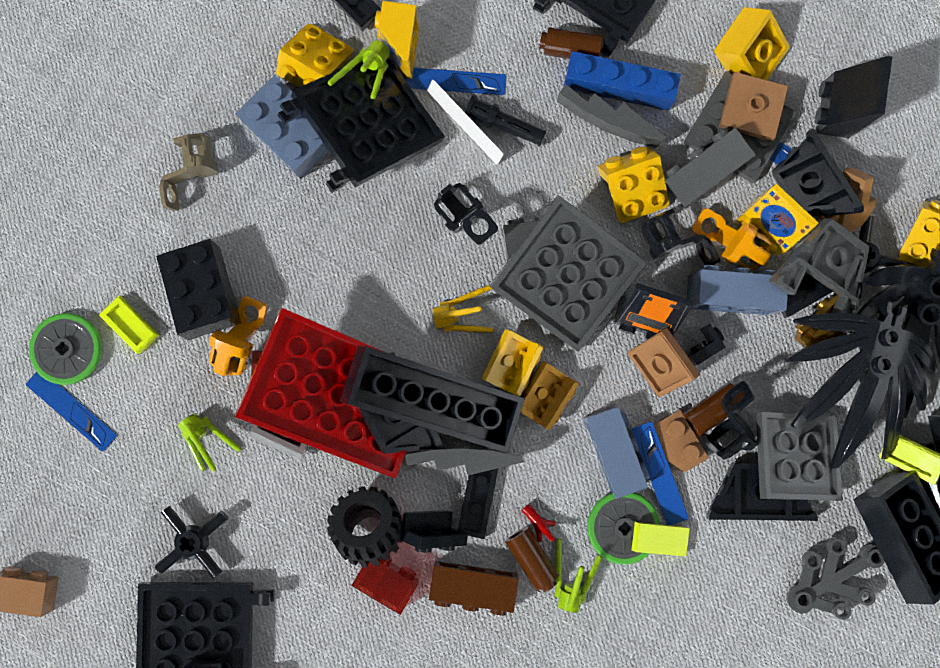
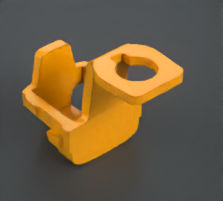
[691,208,772,272]
[209,296,267,376]

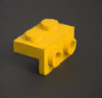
[481,329,543,397]

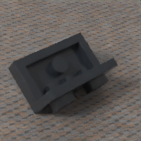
[401,510,468,553]

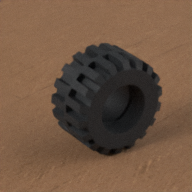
[327,486,403,567]

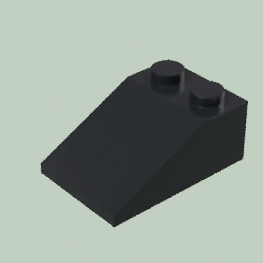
[815,56,893,138]

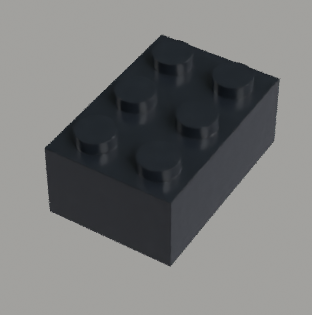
[156,239,241,340]

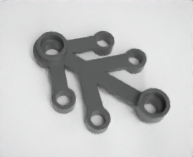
[786,537,885,620]

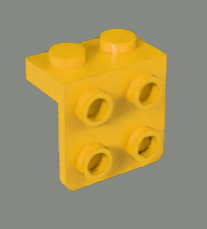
[276,24,353,88]
[597,147,669,223]
[899,200,940,268]

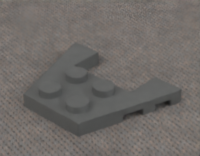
[769,218,869,334]

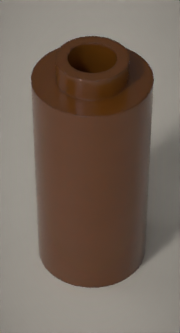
[539,27,602,59]
[683,382,744,437]
[505,526,559,592]

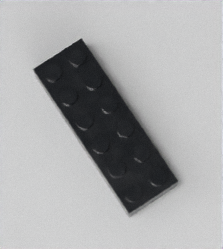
[340,345,524,453]

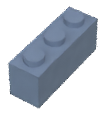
[583,406,649,499]

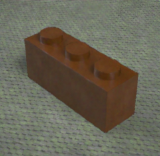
[429,561,519,616]

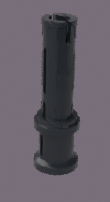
[465,94,547,147]

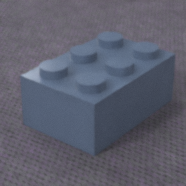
[235,75,329,179]
[687,265,787,316]

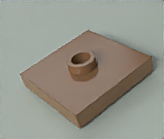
[719,72,788,141]
[627,328,701,398]

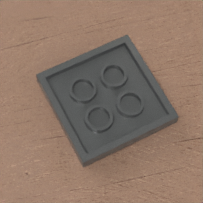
[683,71,797,184]
[756,412,843,501]

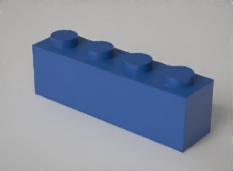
[563,51,681,111]

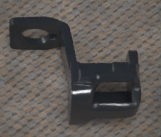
[434,183,498,245]
[642,209,720,266]
[702,381,759,460]

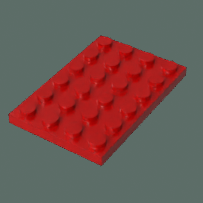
[234,308,407,479]

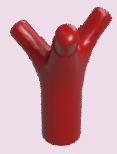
[521,504,556,542]

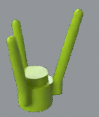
[328,40,390,99]
[178,413,241,472]
[554,538,602,613]

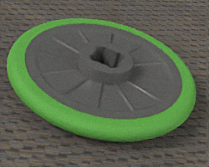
[29,313,102,385]
[587,492,660,564]

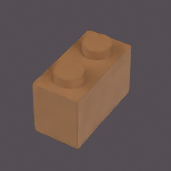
[0,566,59,617]

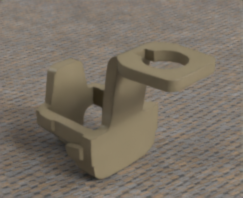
[159,133,218,211]

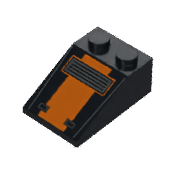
[613,283,694,339]

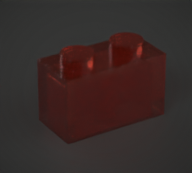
[351,558,420,615]

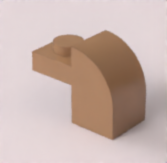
[819,167,877,232]

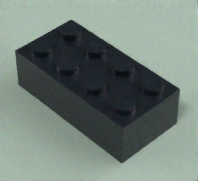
[853,471,940,605]

